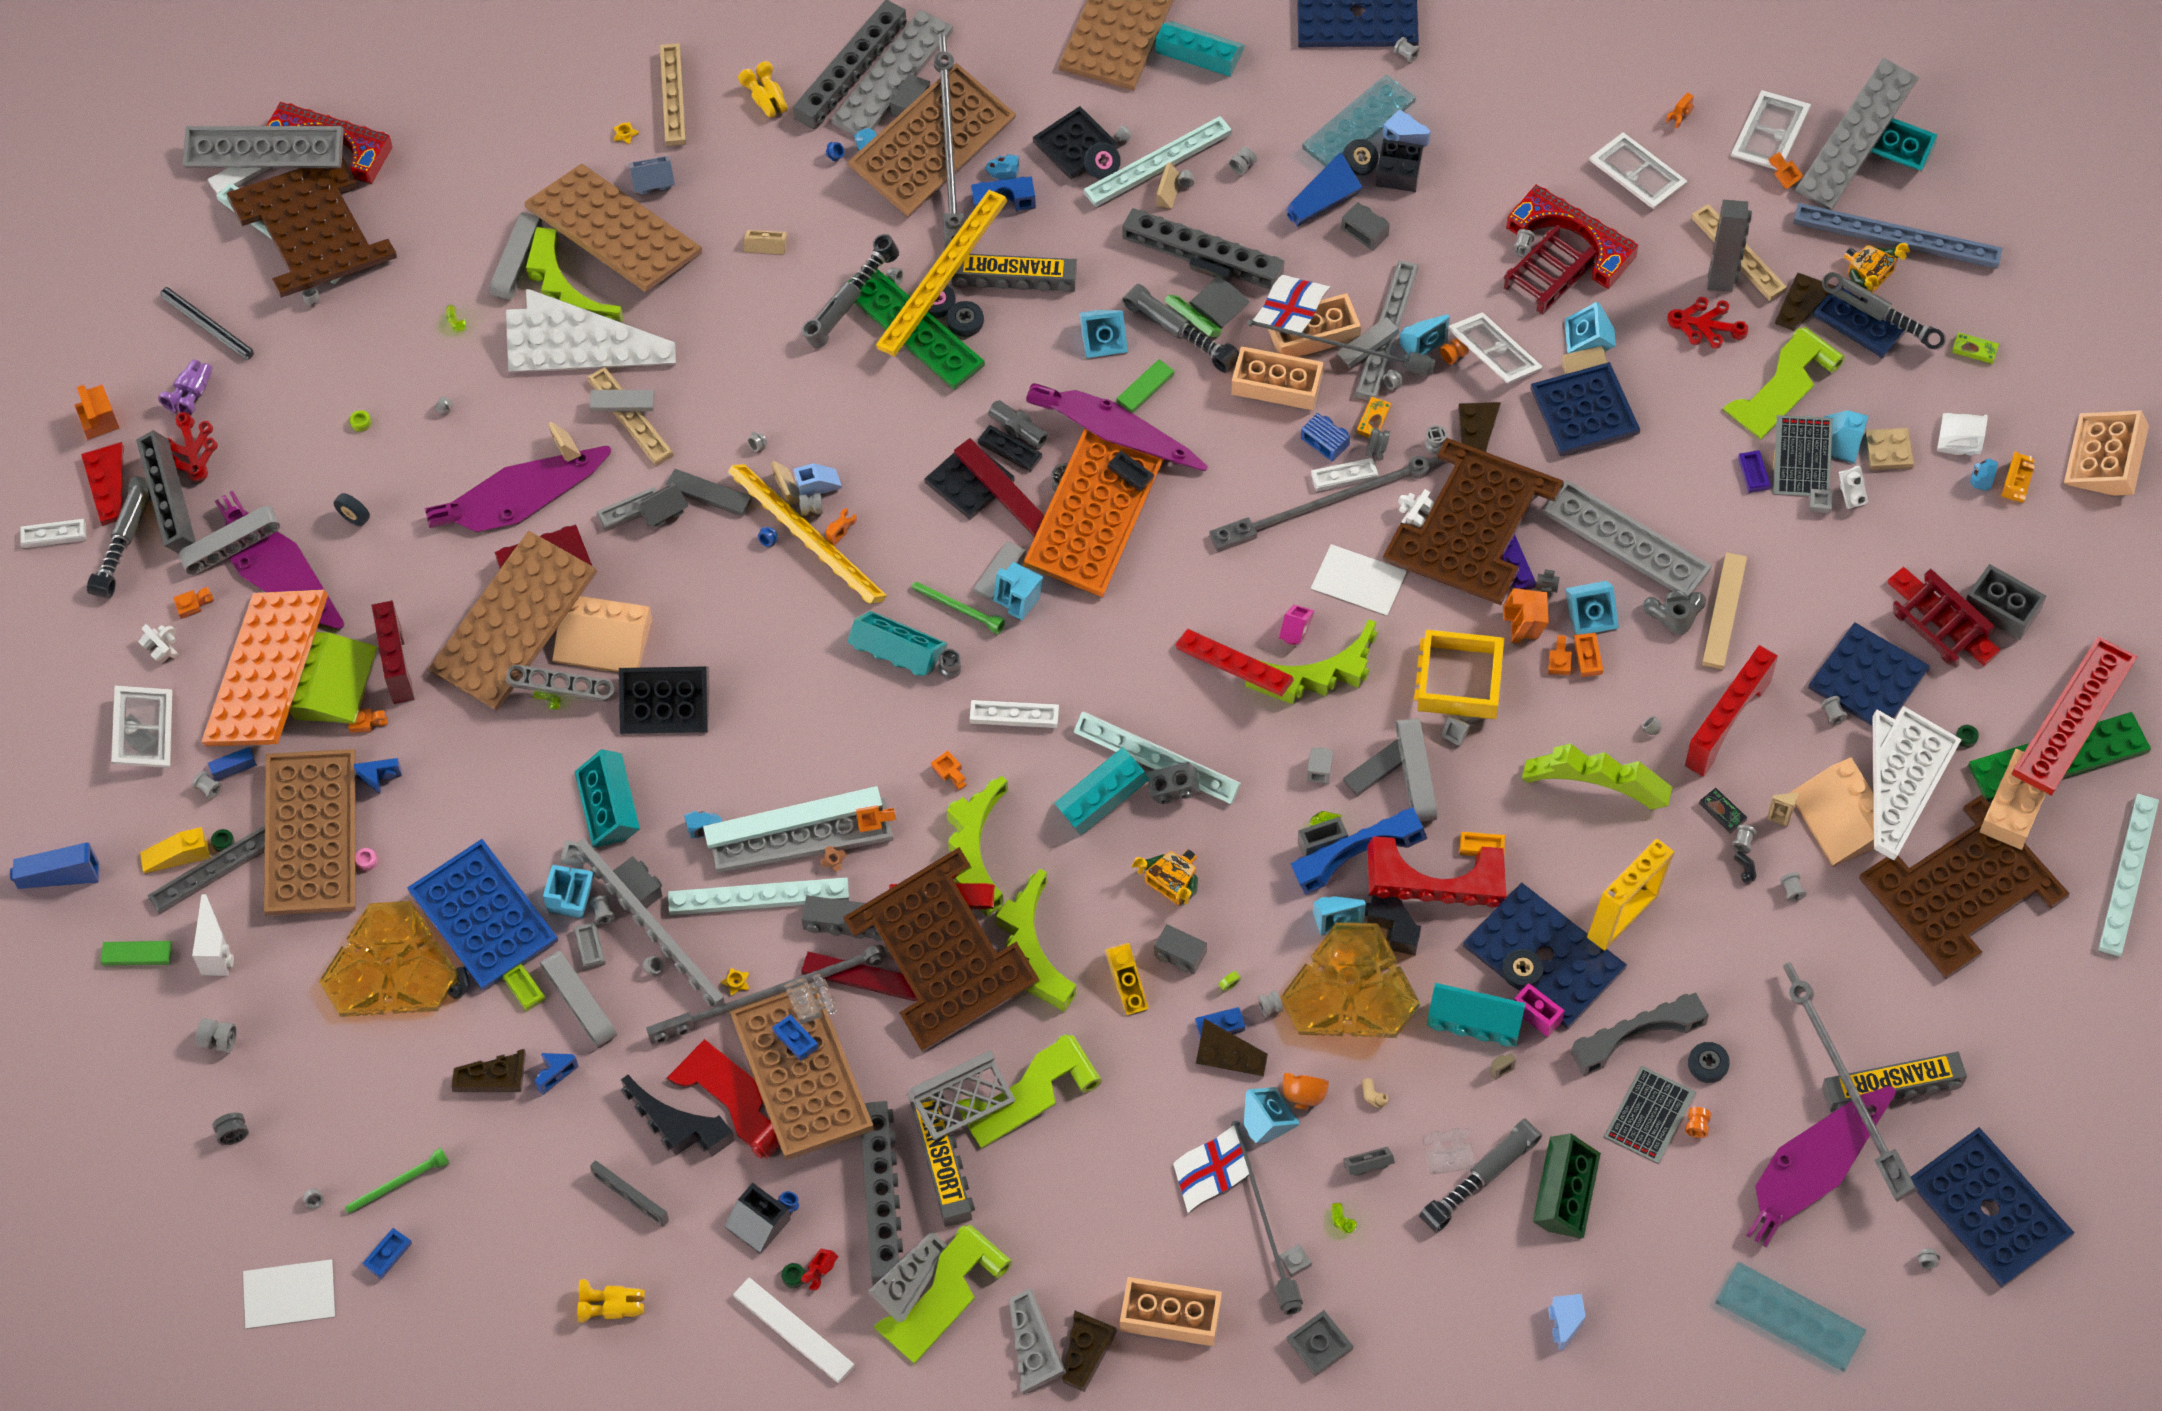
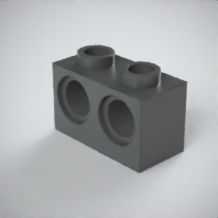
[1147,762,1200,804]

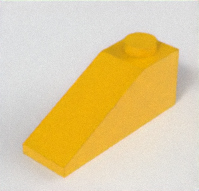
[140,827,210,874]

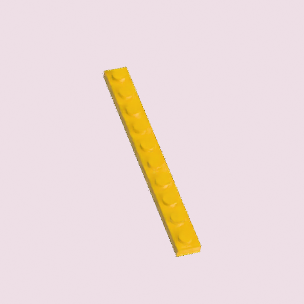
[876,190,1007,357]
[728,464,887,604]

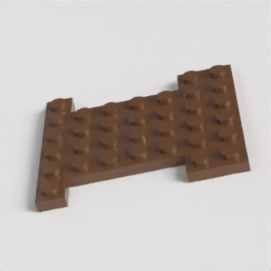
[226,156,397,298]
[1383,438,1564,605]
[1859,795,2070,979]
[843,847,1040,1052]

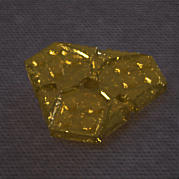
[319,901,458,1017]
[1280,923,1420,1038]

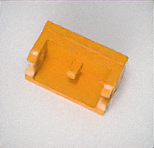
[2001,451,2035,503]

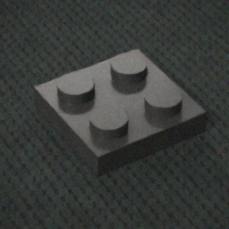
[1286,1310,1353,1377]

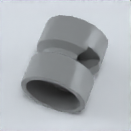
[196,1018,237,1053]

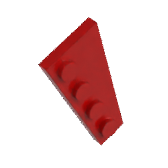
[81,442,124,526]

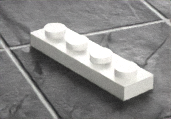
[970,700,1059,728]

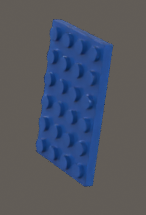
[407,839,558,991]

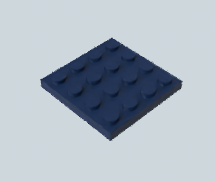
[1530,362,1640,456]
[1808,622,1930,726]

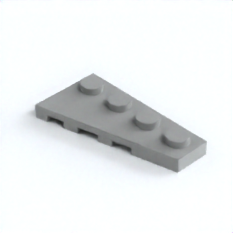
[867,1233,947,1322]
[1009,1288,1066,1395]

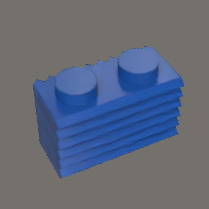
[1301,413,1350,462]

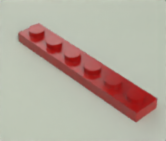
[1887,566,2001,666]
[1175,628,1294,697]

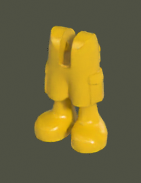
[738,61,788,118]
[577,1279,645,1323]

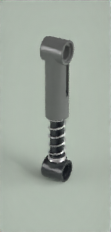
[802,234,900,348]
[1822,272,1946,350]
[1122,284,1239,373]
[87,476,152,598]
[1419,1118,1543,1233]

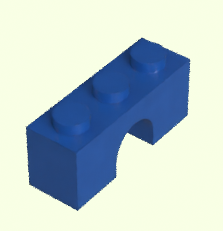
[971,176,1036,211]

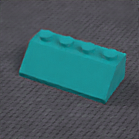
[1156,21,1245,77]
[1870,118,1938,172]
[847,611,947,676]
[1054,747,1150,836]
[574,749,640,848]
[1427,983,1525,1047]

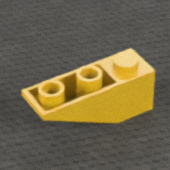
[1104,943,1149,1015]

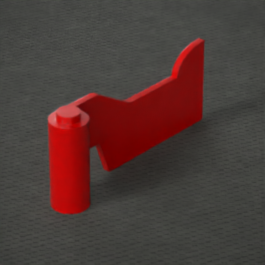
[667,1039,780,1159]

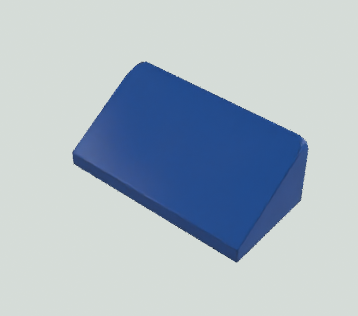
[208,747,257,782]

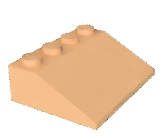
[2064,410,2149,496]
[552,596,652,672]
[1790,758,1874,867]

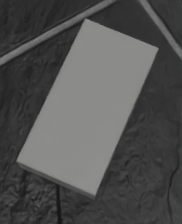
[573,922,606,970]

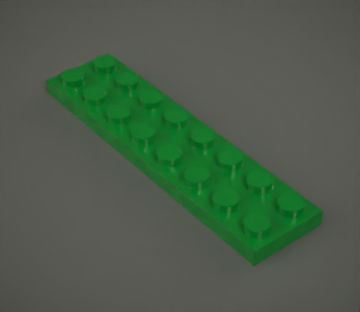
[847,268,985,390]
[1968,712,2151,802]

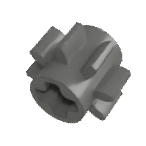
[1536,569,1560,597]

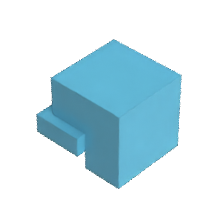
[993,562,1043,621]
[543,865,595,918]

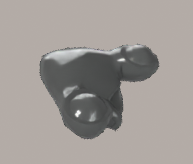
[1643,589,1706,636]

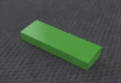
[1164,295,1222,337]
[1117,359,1175,413]
[101,941,172,966]

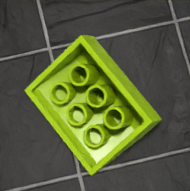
[289,632,379,723]

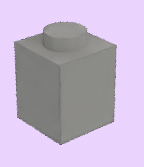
[1307,747,1333,784]

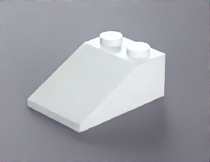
[192,894,234,976]

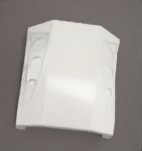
[1937,413,1988,455]

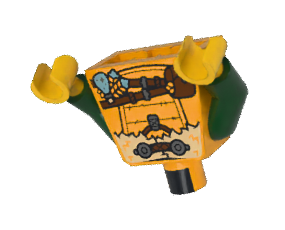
[1844,243,1910,293]
[1131,849,1198,906]

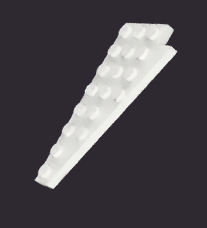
[506,289,676,373]
[1873,706,1962,860]

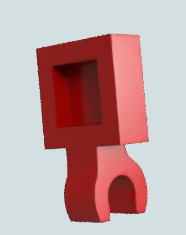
[801,1248,839,1291]

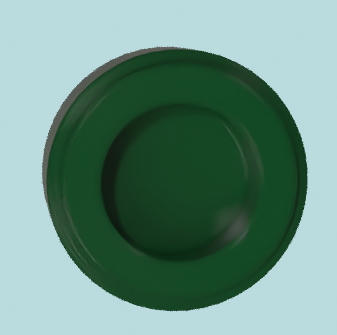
[1956,725,1979,748]
[211,829,235,852]
[781,1263,805,1288]

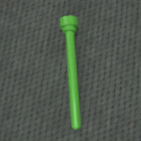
[912,582,1005,635]
[345,1147,450,1213]

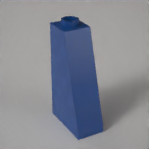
[1286,153,1362,226]
[10,842,99,889]

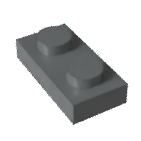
[1343,1147,1395,1175]

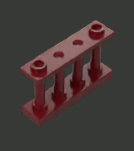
[1504,225,1596,315]
[1893,568,1994,668]

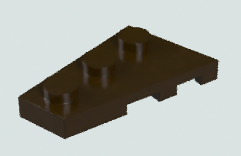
[1775,272,1835,331]
[1458,402,1501,452]
[1196,1018,1268,1077]
[451,1049,526,1092]
[1062,1310,1118,1392]

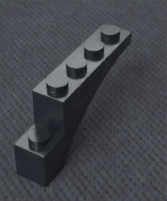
[1365,894,1421,956]
[621,1074,735,1157]

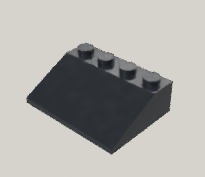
[619,666,710,734]

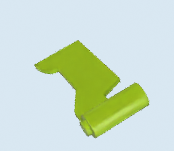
[1723,327,1845,440]
[956,1034,1102,1149]
[873,1225,1012,1364]

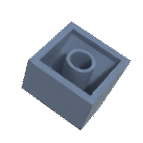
[629,155,675,194]

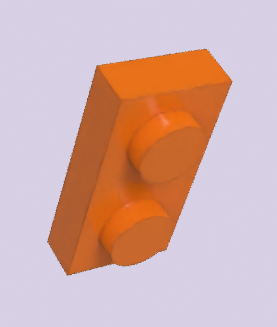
[1574,633,1604,677]

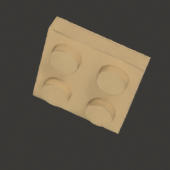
[1864,428,1914,470]

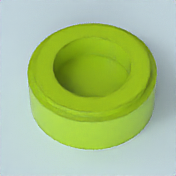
[349,410,372,432]
[1218,971,1241,992]

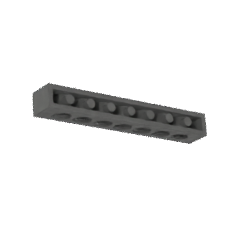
[793,0,907,129]
[1122,208,1284,290]
[862,1101,903,1286]

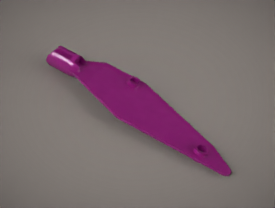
[1026,383,1208,471]
[425,446,611,532]
[215,491,345,629]
[1746,1086,1896,1248]

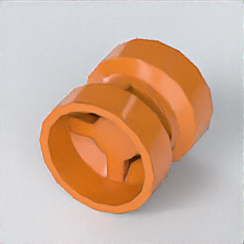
[1439,337,1469,365]
[1685,1107,1712,1138]

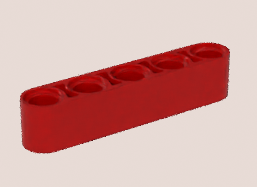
[889,883,995,909]

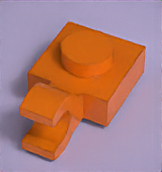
[1666,92,1694,129]
[1768,152,1804,190]
[825,508,857,546]
[173,587,214,619]
[1548,635,1572,675]
[348,708,388,733]
[931,751,967,790]
[856,805,896,832]

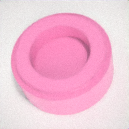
[355,848,378,871]

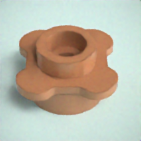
[821,846,846,871]

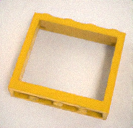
[1414,630,1504,719]
[1587,838,1675,951]

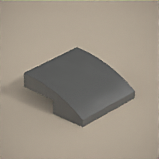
[1189,276,1250,329]

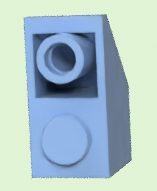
[1383,110,1431,146]
[793,463,842,497]
[1548,1294,1586,1350]

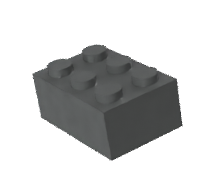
[1966,564,2047,640]

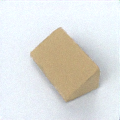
[1157,162,1179,209]
[744,230,788,255]
[1561,346,1607,374]
[548,422,581,462]
[771,461,800,506]
[1767,793,1799,826]

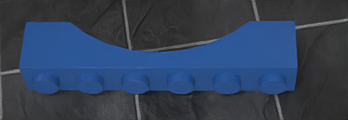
[1290,807,1428,895]

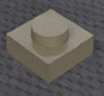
[1490,1053,1516,1080]

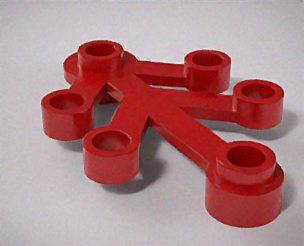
[1667,297,1749,349]
[168,412,218,482]

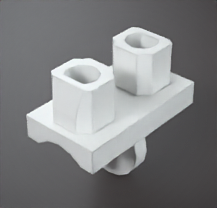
[1839,465,1868,509]
[1398,489,1434,529]
[138,624,179,664]

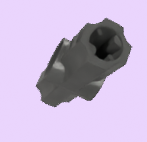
[988,400,1048,449]

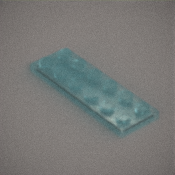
[1302,74,1416,167]
[1716,1261,1866,1372]

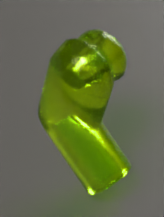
[446,305,466,332]
[533,691,561,710]
[1309,811,1342,826]
[1331,1203,1357,1234]

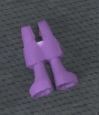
[158,359,213,415]

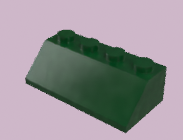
[1533,1133,1601,1239]

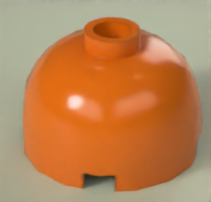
[1282,1073,1329,1110]

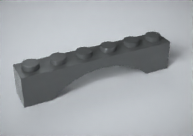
[1571,992,1709,1076]

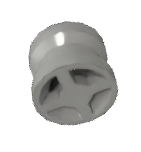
[1258,990,1283,1018]

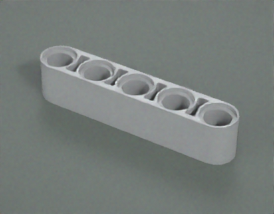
[489,212,543,300]
[179,506,280,575]
[506,665,614,702]
[1396,718,1437,822]
[540,950,617,1047]

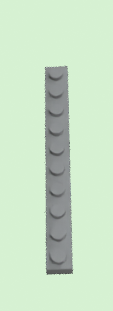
[577,838,725,1007]

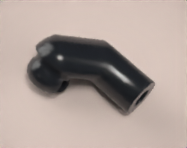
[1734,851,1757,884]
[448,967,470,999]

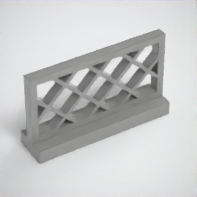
[907,1050,1015,1141]

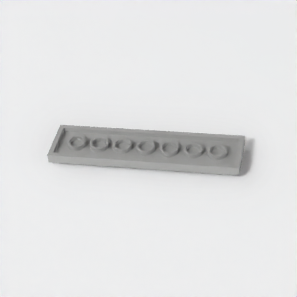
[831,10,953,135]
[1796,57,1919,210]
[183,126,344,168]
[1543,480,1712,598]
[712,798,893,873]

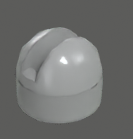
[1114,125,1131,143]
[1178,170,1194,188]
[886,267,903,285]
[301,288,319,306]
[435,396,453,414]
[1642,716,1661,735]
[643,956,663,974]
[303,1188,324,1209]

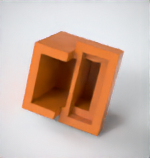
[74,384,120,440]
[1503,588,1549,643]

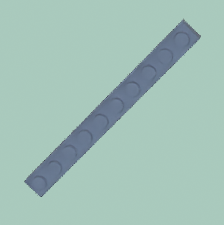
[1793,203,2003,269]

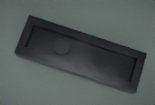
[978,425,1042,472]

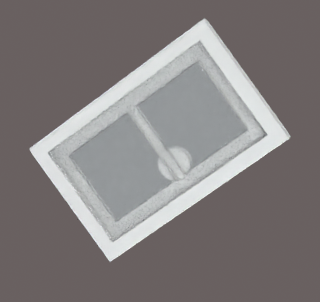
[1730,90,1811,170]
[1589,132,1688,209]
[1447,312,1543,384]
[111,686,172,768]

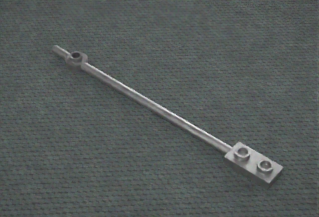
[934,34,964,250]
[1209,456,1445,552]
[646,945,891,1045]
[1783,962,1918,1202]

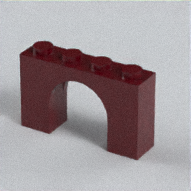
[494,524,592,569]
[371,600,415,704]

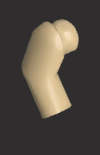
[1362,1078,1389,1108]

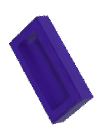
[1738,450,1771,493]

